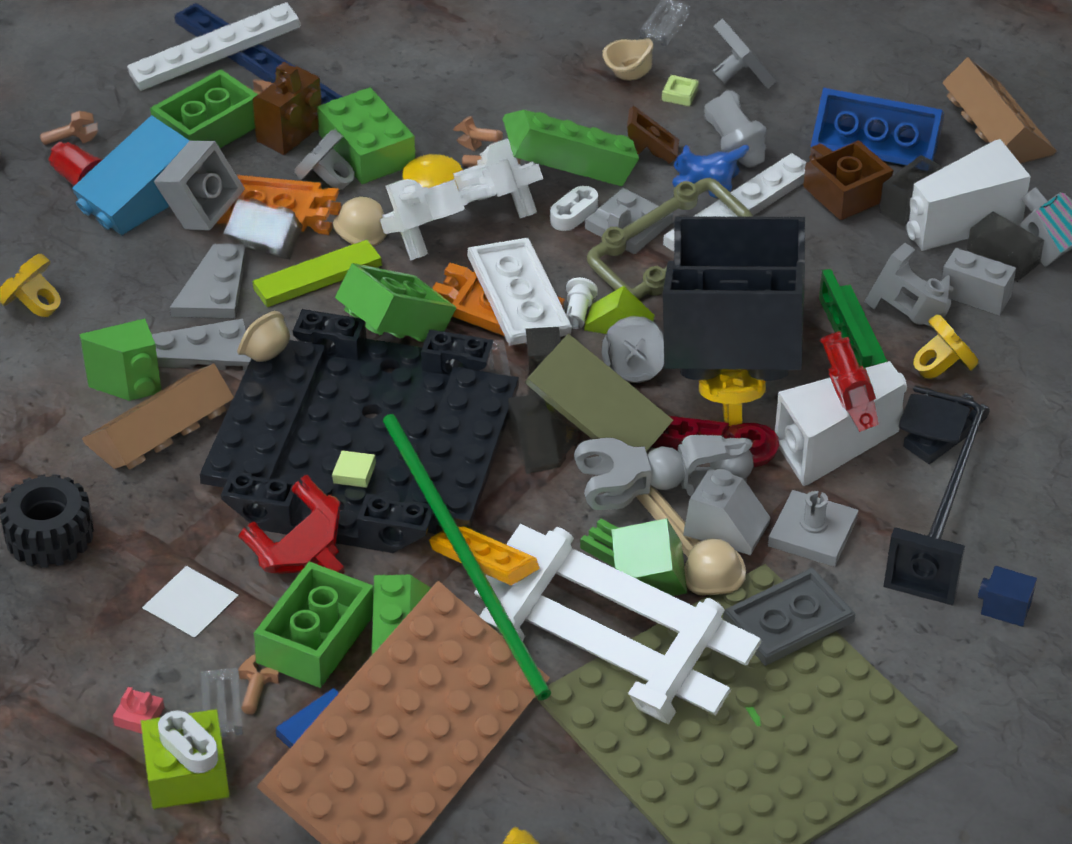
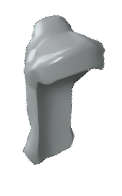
[704,90,767,168]

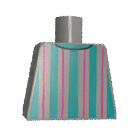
[1020,187,1072,268]

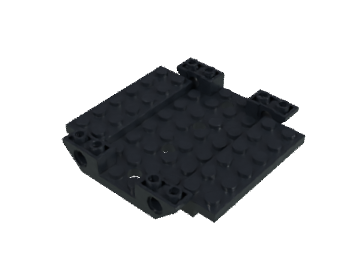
[199,309,519,553]

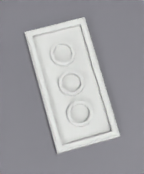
[467,238,572,346]

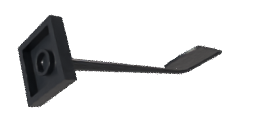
[883,386,983,606]

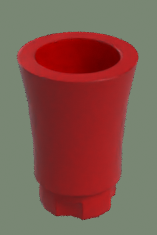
[48,142,103,186]

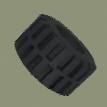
[0,474,94,568]

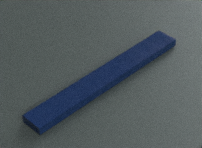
[174,3,342,104]

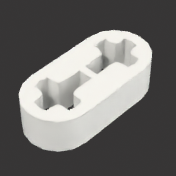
[550,186,598,231]
[158,711,218,773]

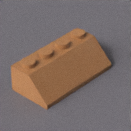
[942,57,1057,163]
[82,363,234,470]

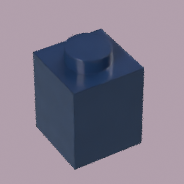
[978,566,1037,627]

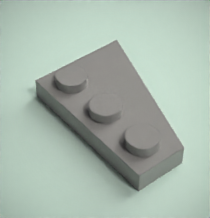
[170,244,246,318]
[152,319,251,371]

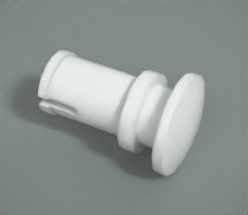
[566,277,598,329]

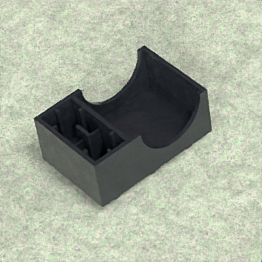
[663,216,805,381]

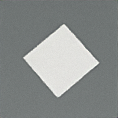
[142,566,238,638]

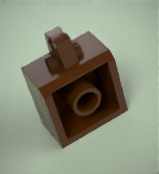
[253,62,322,155]
[803,140,894,220]

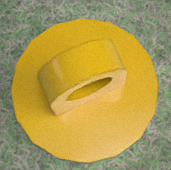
[0,253,61,317]
[913,314,979,379]
[699,369,766,426]

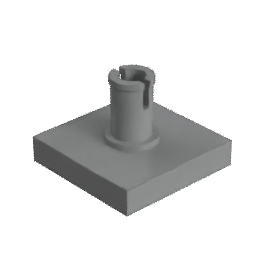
[712,19,777,89]
[768,490,859,567]

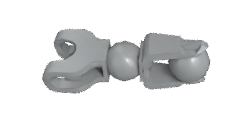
[574,435,754,510]

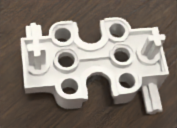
[380,138,543,260]

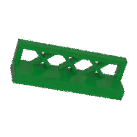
[819,269,888,368]

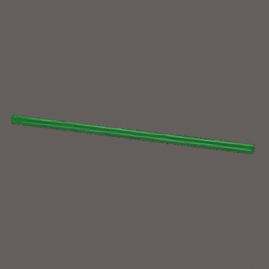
[383,414,551,701]

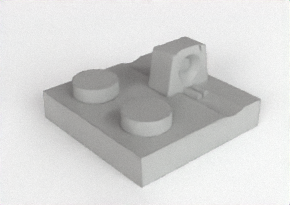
[585,188,673,254]

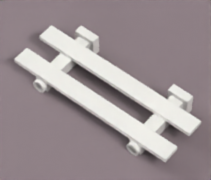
[474,524,762,724]

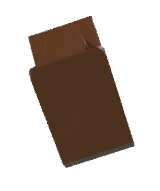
[627,105,679,164]

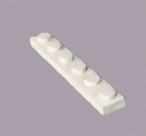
[127,2,300,91]
[663,153,807,252]

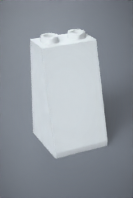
[906,139,1030,251]
[775,361,907,486]

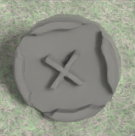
[294,129,354,190]
[602,316,664,383]

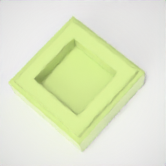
[662,75,699,106]
[332,451,376,488]

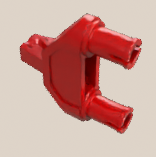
[820,331,879,432]
[238,475,345,574]

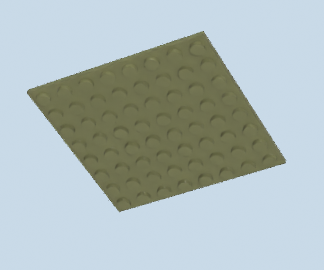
[535,564,958,844]

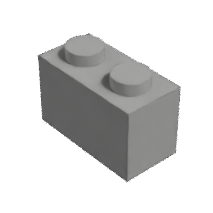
[942,248,1016,316]

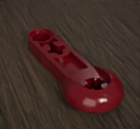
[651,416,779,468]

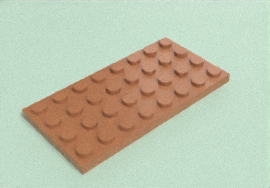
[257,581,550,844]

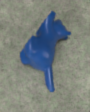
[672,145,749,198]

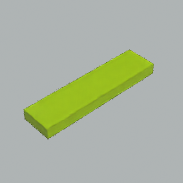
[252,240,382,307]

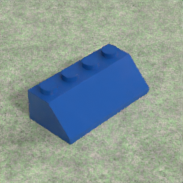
[811,88,945,170]

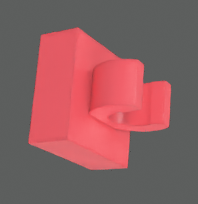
[113,687,164,734]

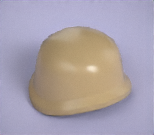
[603,39,653,80]
[333,197,387,246]
[237,311,290,362]
[684,538,746,595]

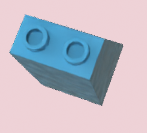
[72,115,189,235]

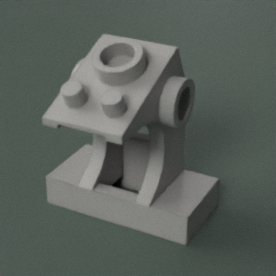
[864,242,954,326]

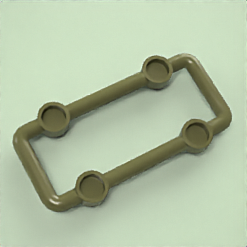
[587,178,753,299]

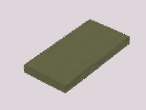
[525,333,673,452]

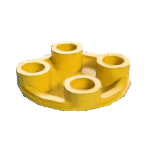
[402,154,463,191]

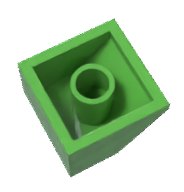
[79,318,162,401]

